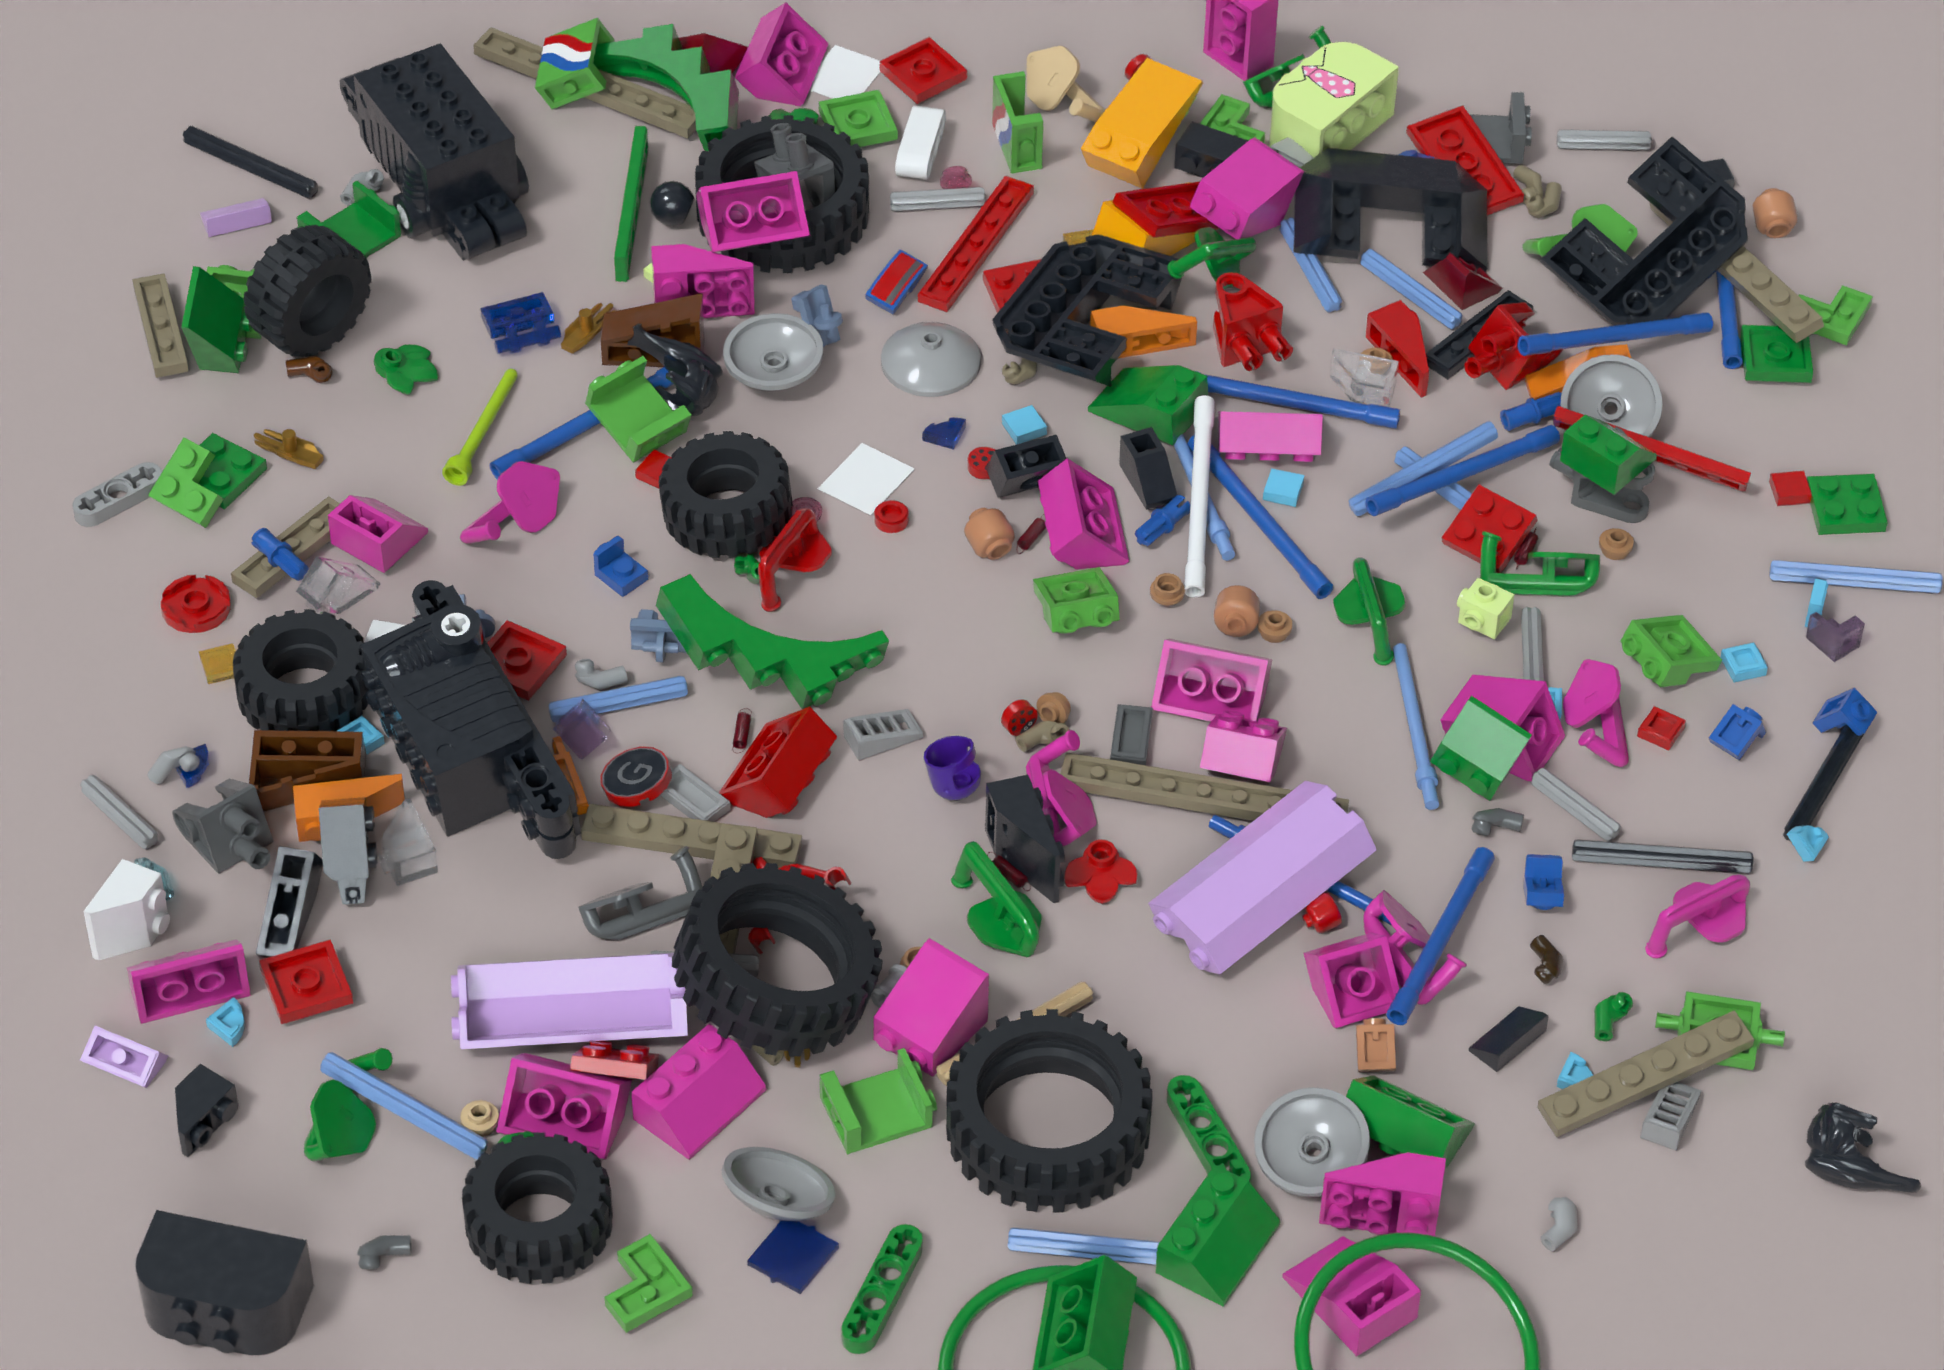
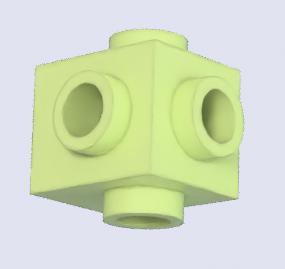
[1457,578,1515,639]

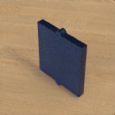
[747,1220,839,1294]

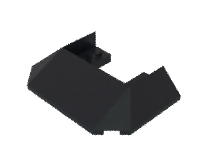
[1540,136,1748,325]
[1293,148,1488,272]
[992,234,1182,387]

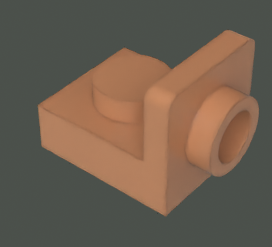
[1356,1018,1396,1072]

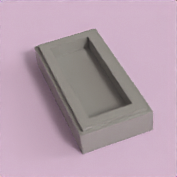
[660,764,731,822]

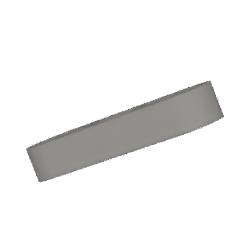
[72,462,162,527]

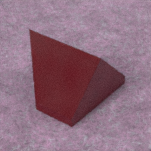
[679,33,748,73]
[1422,253,1502,310]

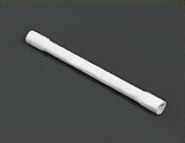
[1184,396,1215,597]

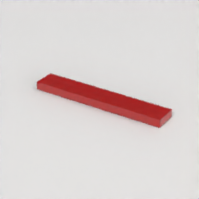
[918,175,1034,312]
[1553,406,1751,492]

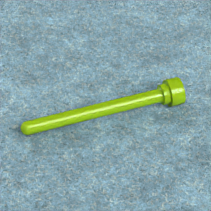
[442,369,518,486]

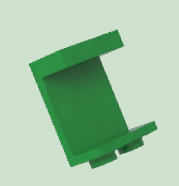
[297,181,401,258]

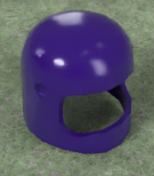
[923,736,981,800]

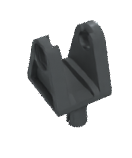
[754,123,835,208]
[1549,426,1655,523]
[172,779,274,874]

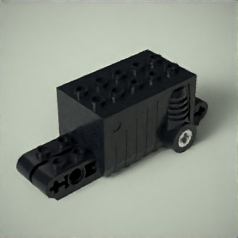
[339,43,529,261]
[360,580,581,859]

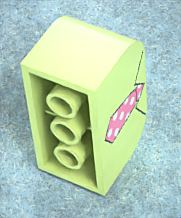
[1269,42,1399,158]

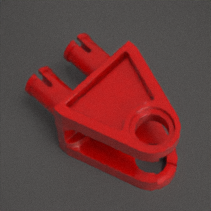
[1213,272,1293,371]
[1464,302,1564,390]

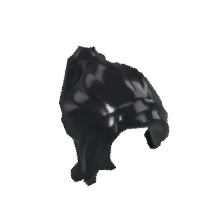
[627,323,723,417]
[1805,1102,1921,1193]

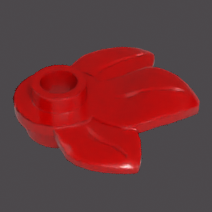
[1064,839,1137,903]

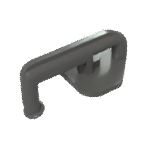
[578,846,703,940]

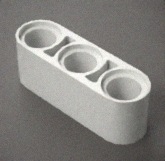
[895,105,946,180]

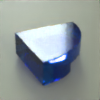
[922,417,966,450]
[175,744,209,788]

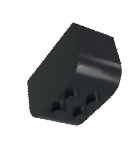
[135,1210,314,1356]

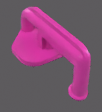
[460,461,560,544]
[1563,659,1629,767]
[1026,730,1097,847]
[1645,874,1750,958]
[1363,890,1467,1005]

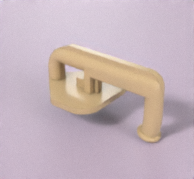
[1027,46,1105,122]

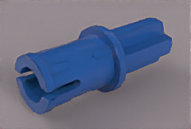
[1500,392,1562,431]
[1135,495,1190,546]
[251,528,309,581]

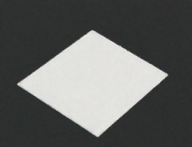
[810,45,880,99]
[818,443,915,515]

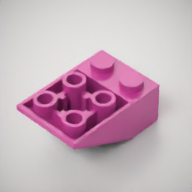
[651,244,755,318]
[1319,1152,1446,1236]
[1282,1236,1421,1357]

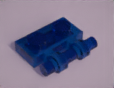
[480,292,561,354]

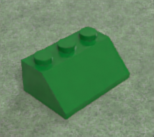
[1346,1075,1475,1168]
[1155,1165,1281,1307]
[1032,1255,1137,1370]

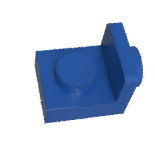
[593,535,648,597]
[1812,687,1877,736]
[1709,704,1766,761]

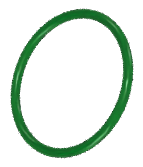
[1294,1233,1540,1370]
[938,1265,1191,1370]

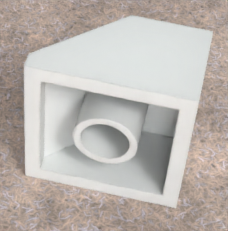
[83,859,170,960]

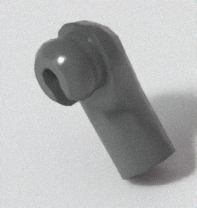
[1472,808,1524,836]
[357,1235,412,1269]

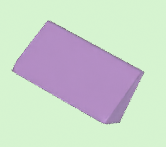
[200,198,272,237]
[80,1026,168,1088]

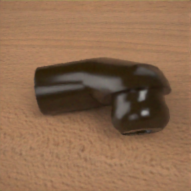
[1530,935,1563,984]

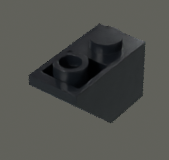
[1119,427,1177,510]
[175,1063,239,1157]

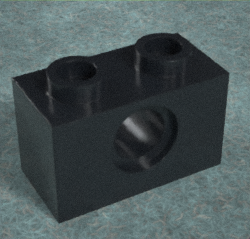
[986,434,1067,498]

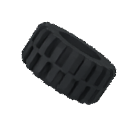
[244,225,372,357]
[659,431,793,558]
[233,609,369,731]
[462,1132,613,1284]

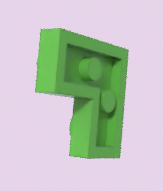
[1200,94,1265,143]
[1798,285,1873,346]
[148,437,223,528]
[604,1234,693,1333]

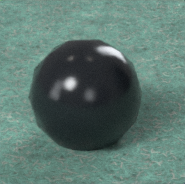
[650,181,694,226]

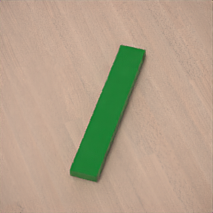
[614,126,649,282]

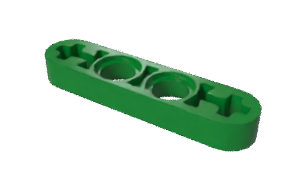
[1166,1075,1251,1182]
[841,1224,923,1354]

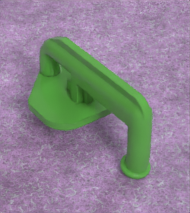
[1522,204,1638,257]

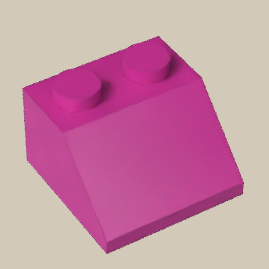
[1303,933,1399,1028]

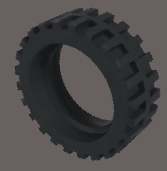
[695,115,869,273]
[672,863,883,1057]
[946,1009,1152,1213]

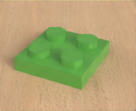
[819,90,898,147]

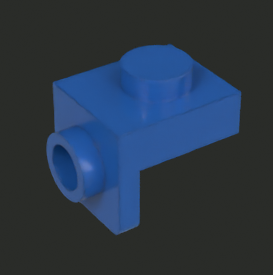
[1523,854,1564,910]

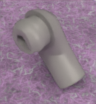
[340,169,384,206]
[575,659,628,690]
[147,746,200,784]
[1541,1197,1577,1251]

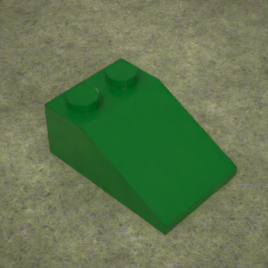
[181,266,252,373]
[1088,365,1208,445]

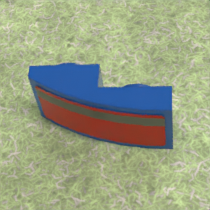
[865,249,928,315]

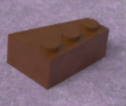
[601,293,705,367]
[249,730,367,812]

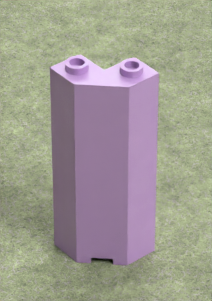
[1148,781,1377,974]
[451,953,688,1049]

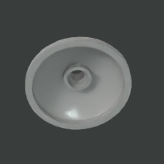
[723,313,824,391]
[881,322,980,397]
[1560,354,1662,437]
[1254,1088,1370,1197]
[722,1147,835,1221]

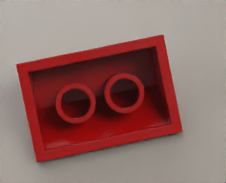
[719,707,838,818]

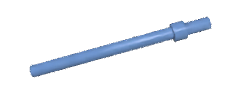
[1174,434,1235,561]
[1393,643,1439,810]

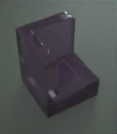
[1806,612,1865,662]
[553,699,611,759]

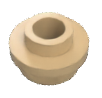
[460,1100,499,1137]

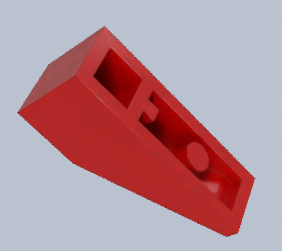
[1365,300,1429,398]

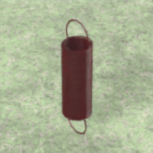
[1017,514,1046,554]
[1514,528,1538,570]
[732,708,752,753]
[987,852,1031,891]

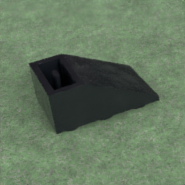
[985,774,1065,903]

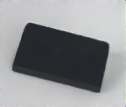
[1469,1006,1549,1072]

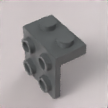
[1470,92,1532,164]

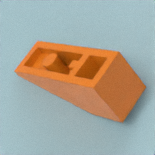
[1090,305,1197,358]
[1525,344,1631,400]
[293,774,405,842]

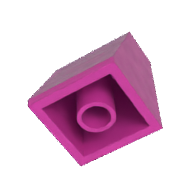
[1190,137,1304,239]
[1440,675,1565,782]
[873,938,989,1077]

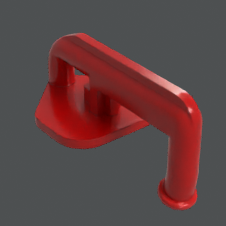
[758,508,832,612]

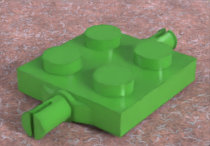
[1655,991,1785,1070]

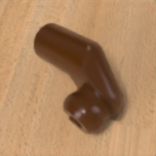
[285,356,332,383]

